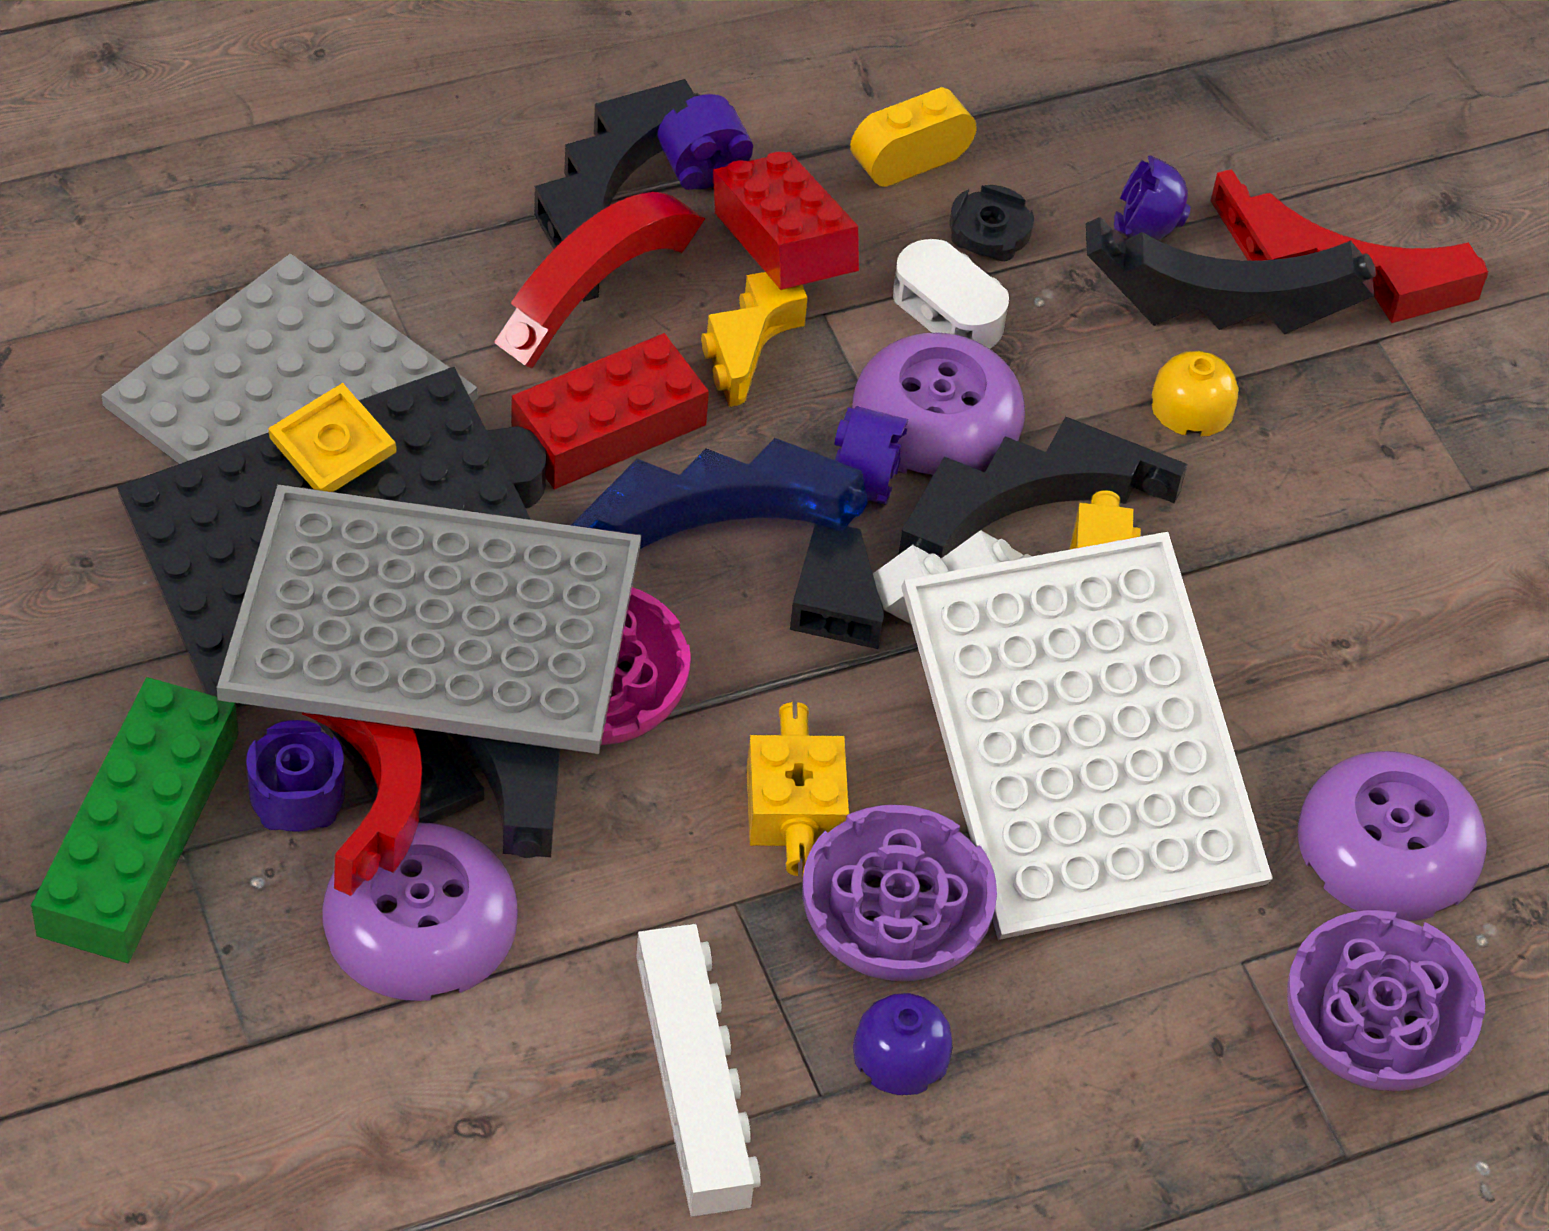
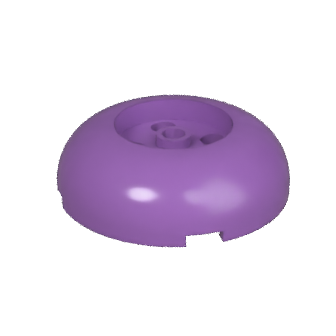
[852,333,1025,477]
[1298,751,1487,921]
[802,805,997,981]
[322,823,518,1001]
[1287,910,1485,1091]

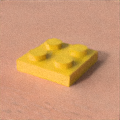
[268,383,396,492]

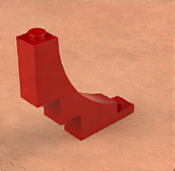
[1210,169,1488,323]

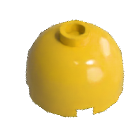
[1152,351,1239,437]

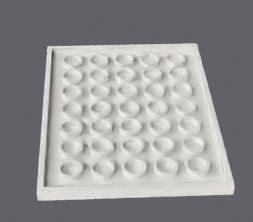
[901,532,1273,940]

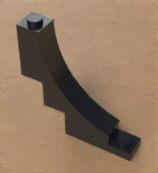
[534,79,699,302]
[1086,217,1376,335]
[898,416,1187,558]
[448,733,560,858]

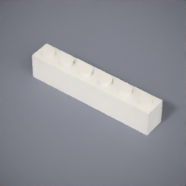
[636,924,760,1217]

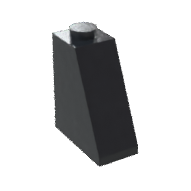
[790,519,884,649]

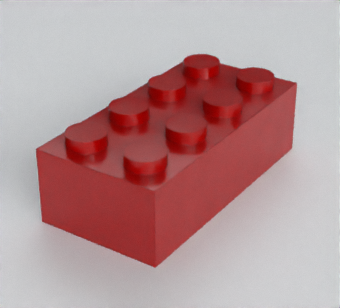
[713,152,859,290]
[511,333,709,490]

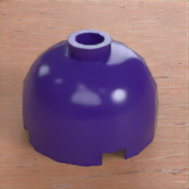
[1114,155,1191,240]
[853,993,953,1096]

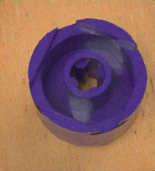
[658,94,754,190]
[825,406,908,505]
[246,720,345,832]

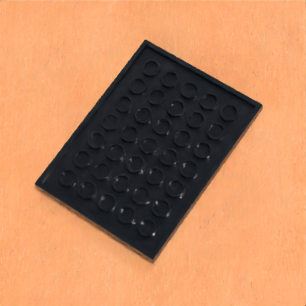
[117,367,531,705]

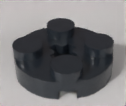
[949,185,1034,261]

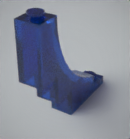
[571,438,868,549]

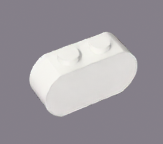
[893,239,1009,349]

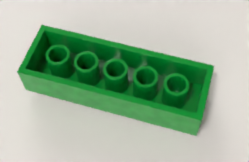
[31,677,239,964]

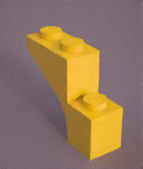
[701,272,808,407]

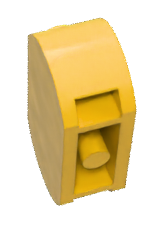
[850,87,977,187]

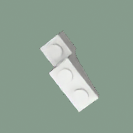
[873,530,1032,624]

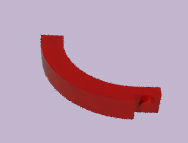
[494,192,705,368]
[302,712,422,896]

